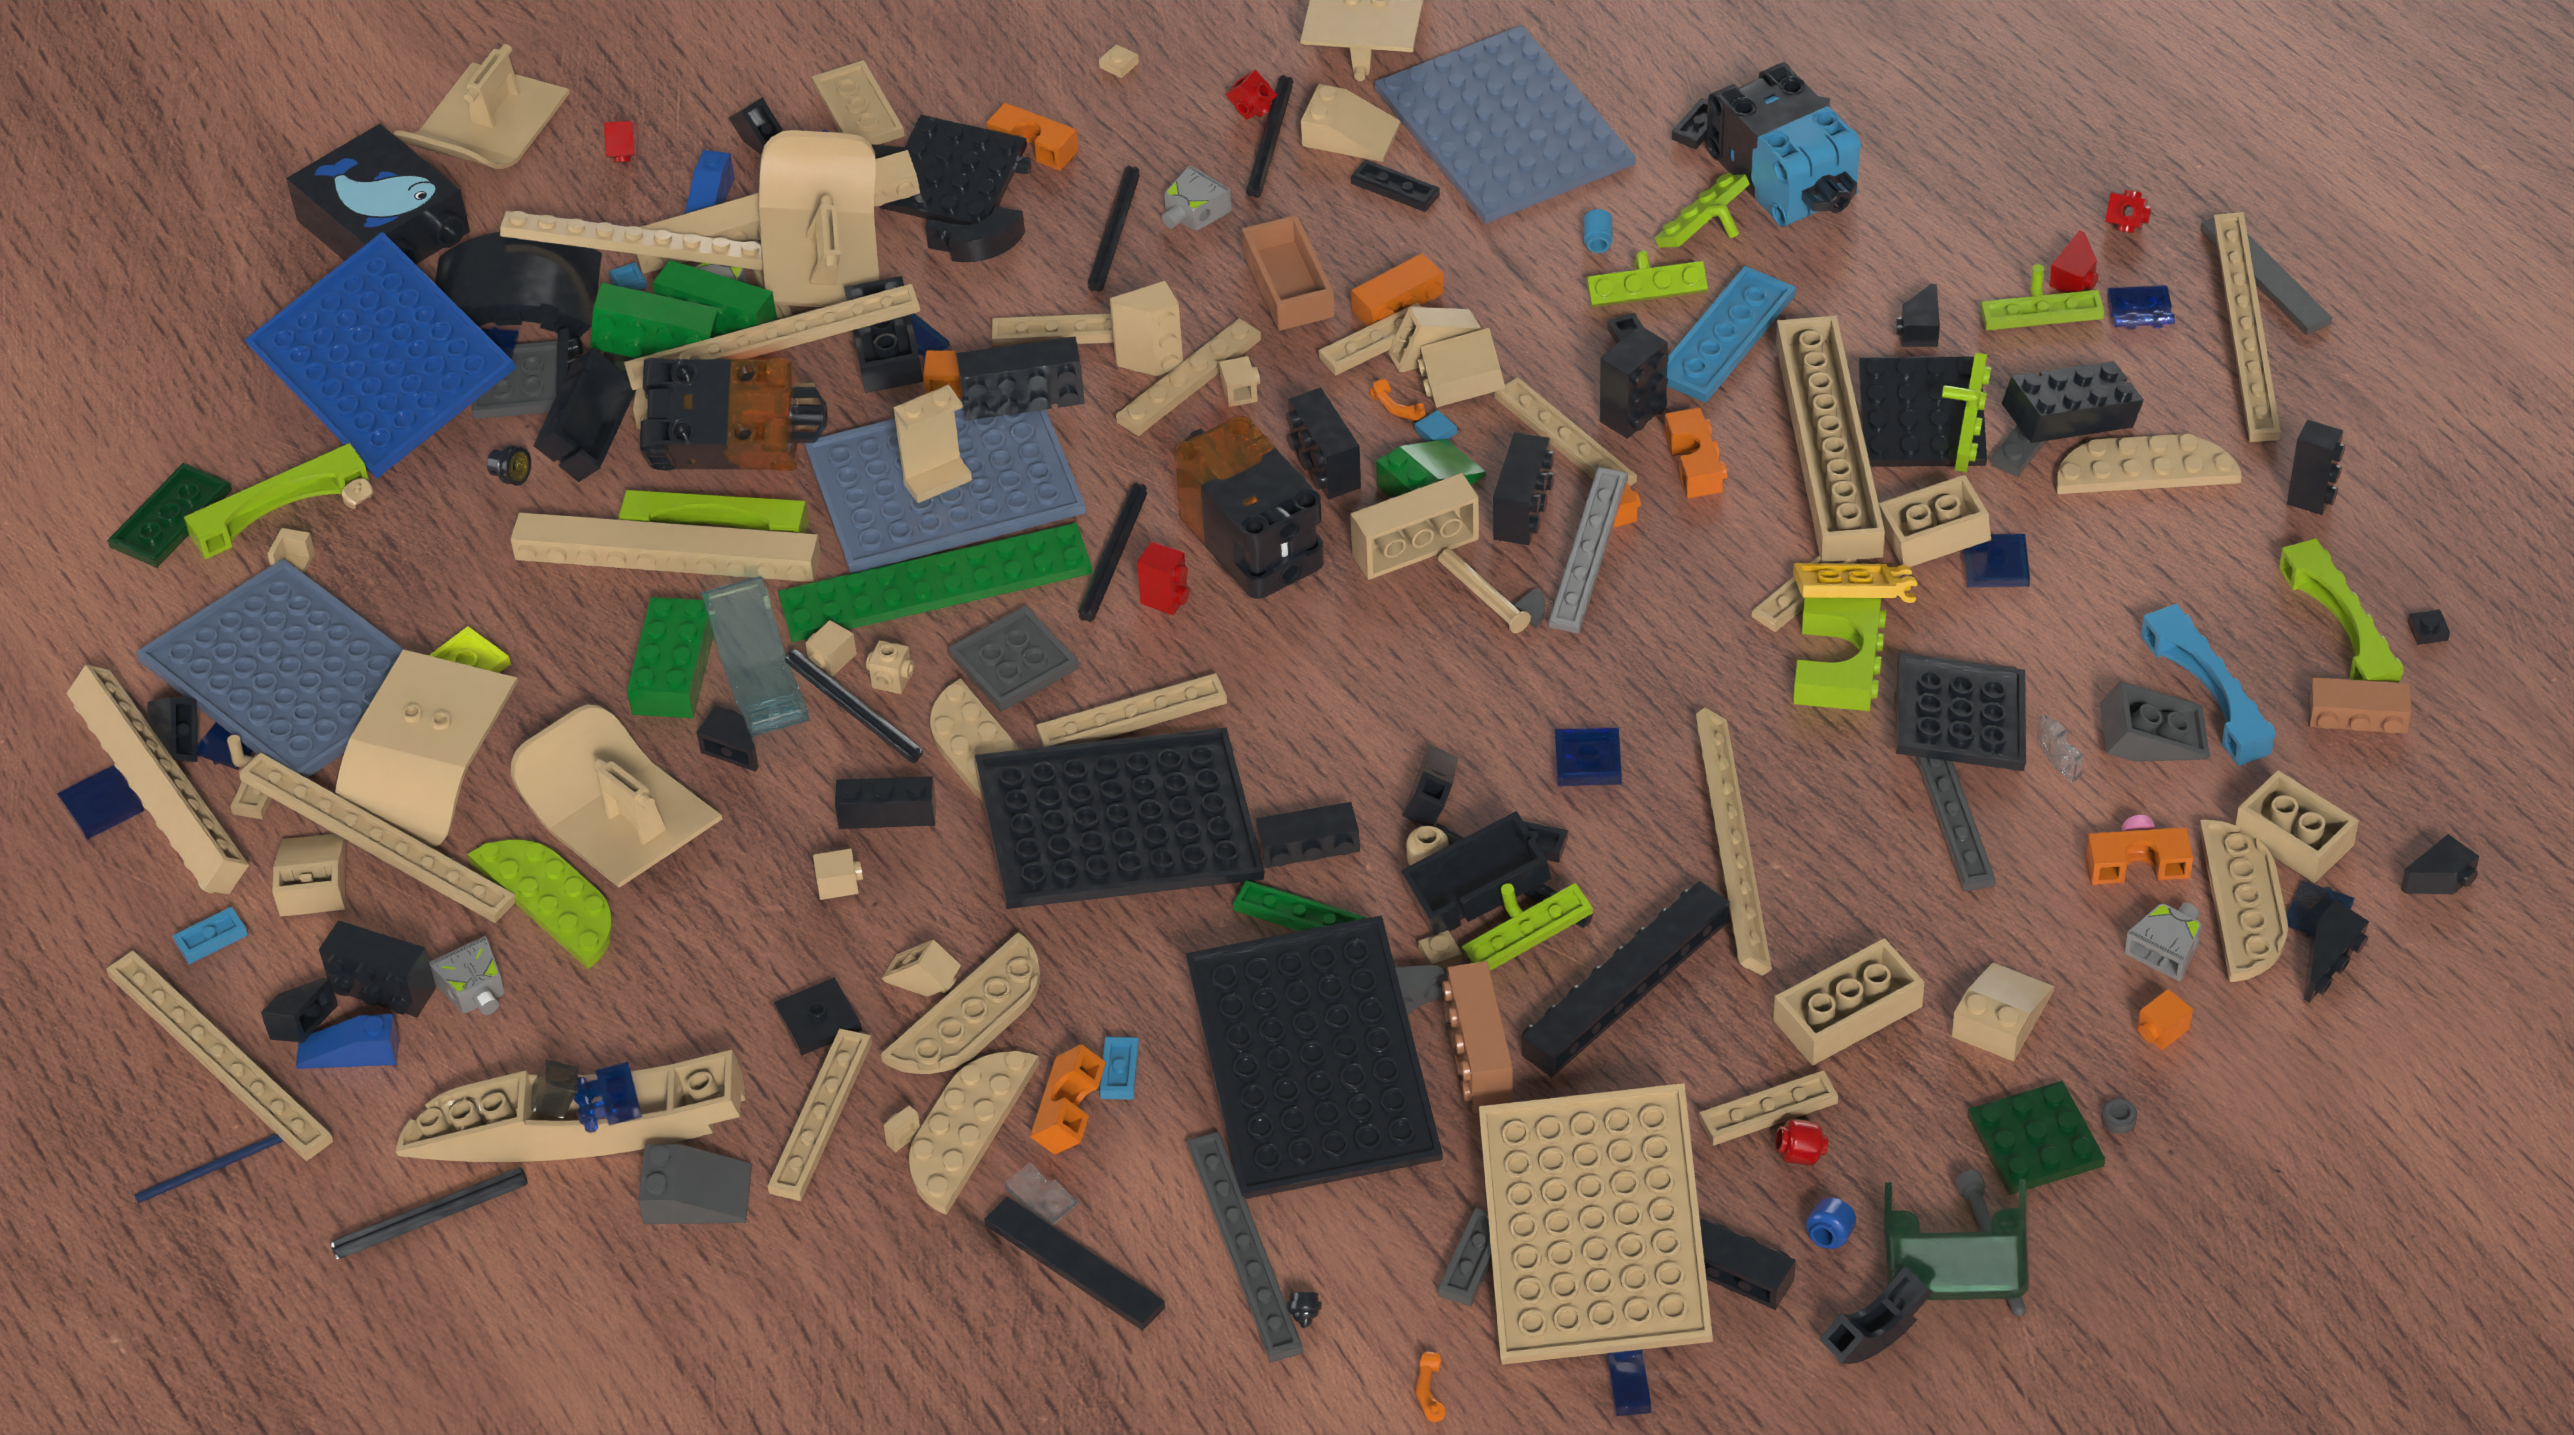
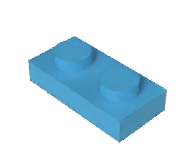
[172,907,248,965]
[1100,1037,1139,1100]

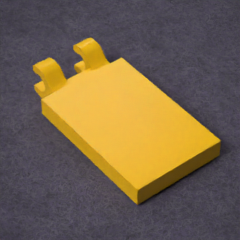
[1793,563,1918,603]

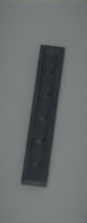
[984,1197,1165,1331]

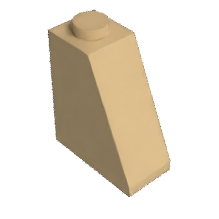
[1388,307,1481,372]

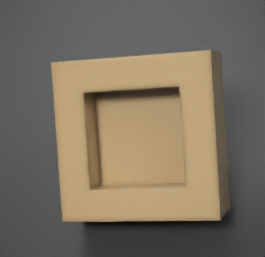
[1099,44,1139,78]
[1418,930,1462,969]
[883,1106,920,1153]

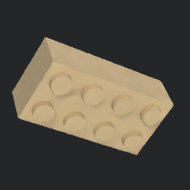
[1350,473,1479,580]
[1773,938,1925,1066]

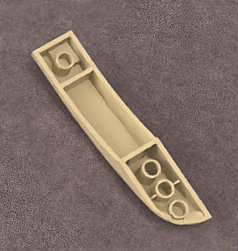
[395,1050,746,1162]

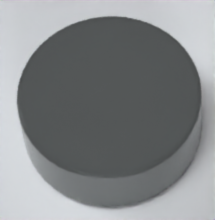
[2102,1099,2137,1134]

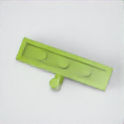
[1655,173,1750,248]
[1586,250,1708,308]
[1980,264,2105,331]
[1942,352,1991,472]
[1462,883,1593,971]

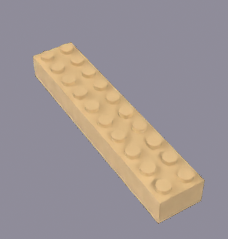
[1776,315,1885,563]

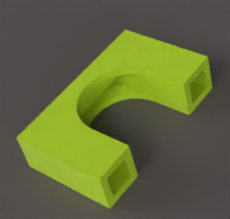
[1793,597,1887,711]

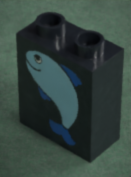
[286,124,470,265]

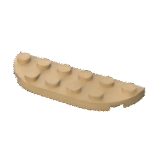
[2056,434,2242,494]
[930,679,1021,801]
[2199,820,2288,982]
[881,932,1040,1074]
[909,1051,1040,1215]

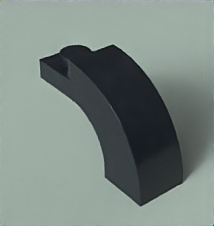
[926,206,1025,262]
[1819,1266,1934,1364]

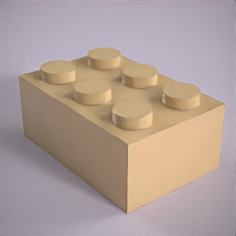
[1879,475,1991,567]
[2236,770,2359,883]

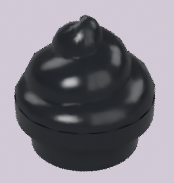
[1287,1292,1322,1328]

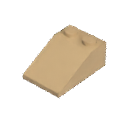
[1301,84,1401,162]
[1952,963,2055,1062]

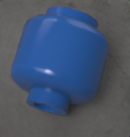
[1806,1197,1856,1249]

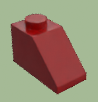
[604,121,639,163]
[2049,230,2098,293]

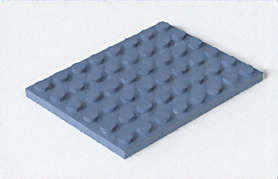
[1374,25,1636,224]
[804,401,1086,574]
[136,559,405,778]

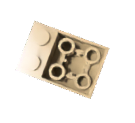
[272,834,347,917]

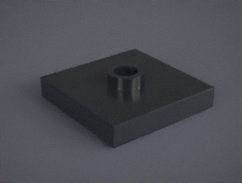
[774,977,862,1056]

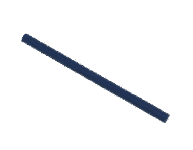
[134,1134,284,1204]

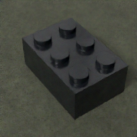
[1600,325,1669,439]
[1286,387,1361,500]
[1493,432,1554,545]
[319,920,436,1017]

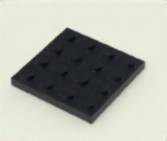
[880,115,1027,225]
[1859,356,1987,467]
[1896,652,2026,771]

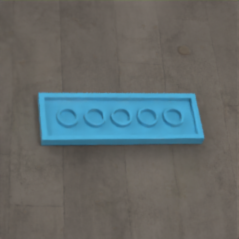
[1667,266,1796,403]

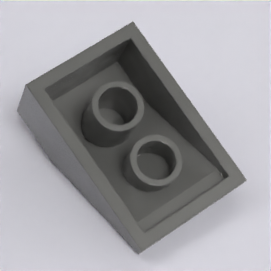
[2100,681,2210,762]
[638,1144,752,1224]

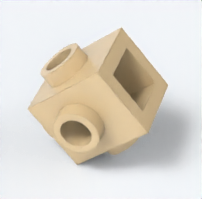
[866,640,914,694]

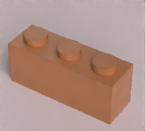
[2309,677,2411,734]

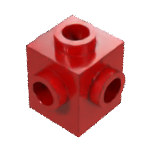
[1225,69,1277,120]
[2105,190,2151,233]

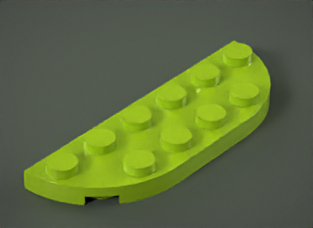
[467,839,613,969]

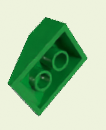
[1376,439,1486,498]

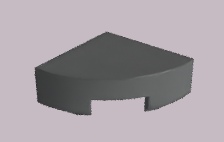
[1514,588,1545,628]

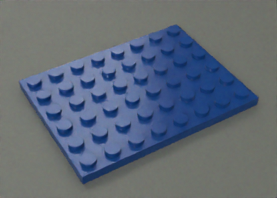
[244,232,517,479]

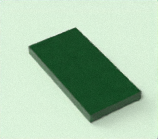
[107,463,232,568]

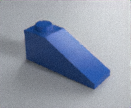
[685,150,735,214]
[296,1014,400,1069]

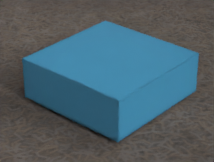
[608,262,647,290]
[1414,410,1457,442]

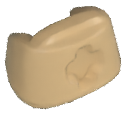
[342,478,374,509]

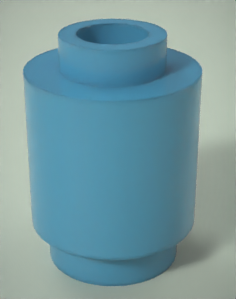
[1583,209,1613,253]

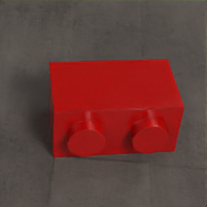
[1137,541,1190,616]

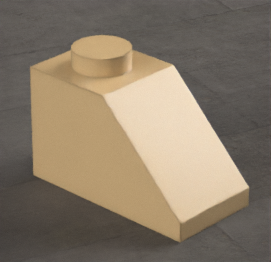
[881,939,961,997]

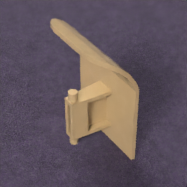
[1300,0,1424,81]
[393,44,570,169]
[758,130,879,307]
[335,649,518,848]
[511,704,722,888]

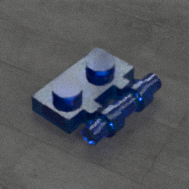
[2107,285,2175,330]
[572,1062,642,1133]

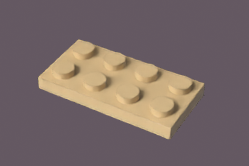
[812,60,905,145]

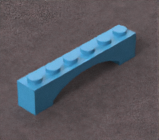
[2141,604,2276,766]

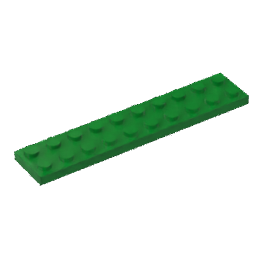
[778,523,1093,643]

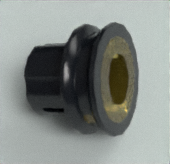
[487,446,531,486]

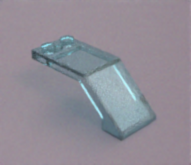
[701,576,810,737]

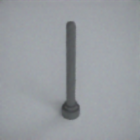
[1955,1170,2026,1317]

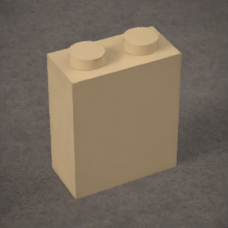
[1417,328,1506,408]

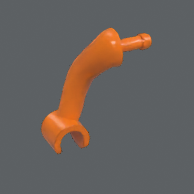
[1369,379,1426,421]
[1415,1352,1446,1422]

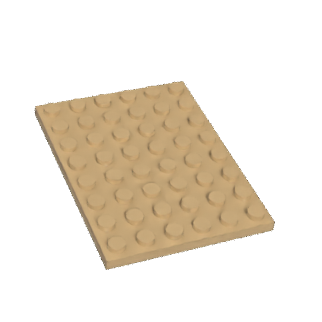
[1479,1083,1713,1365]

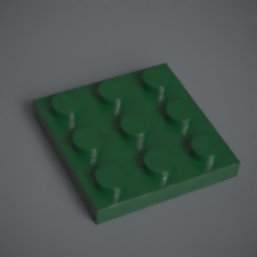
[1967,1080,2105,1195]

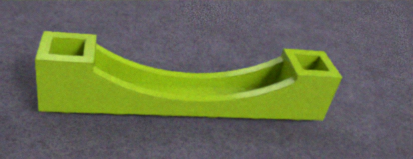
[184,443,369,559]
[619,490,809,533]
[2279,538,2404,683]

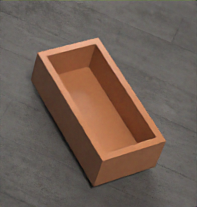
[1241,215,1335,331]
[1442,961,1513,1114]

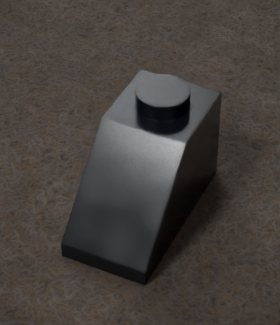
[729,97,783,155]
[1896,284,1940,347]
[147,697,197,763]
[697,706,759,772]
[2401,834,2479,895]
[261,978,338,1043]

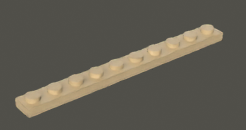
[500,211,762,270]
[2214,212,2281,442]
[624,284,920,390]
[1696,707,1772,976]
[239,753,515,923]
[106,950,333,1162]

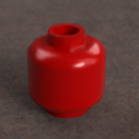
[1775,1119,1828,1166]

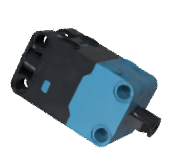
[1706,62,1861,228]

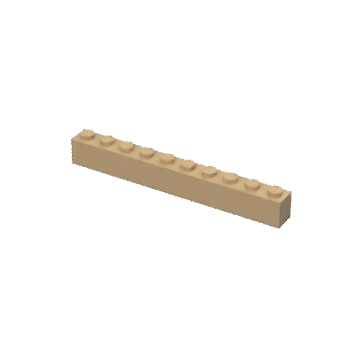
[637,150,920,274]
[510,512,821,582]
[66,664,249,895]

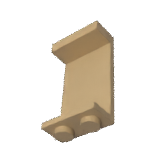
[893,385,972,503]

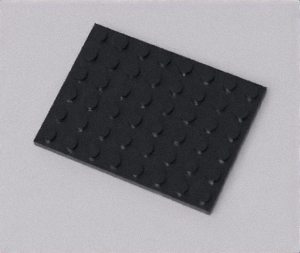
[974,727,1265,909]
[1185,915,1443,1199]

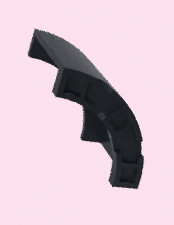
[435,232,602,338]

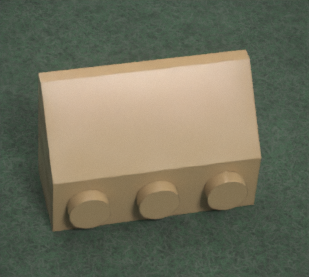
[1110,281,1183,376]

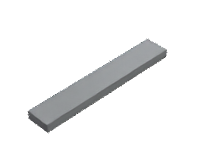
[1549,467,1628,634]

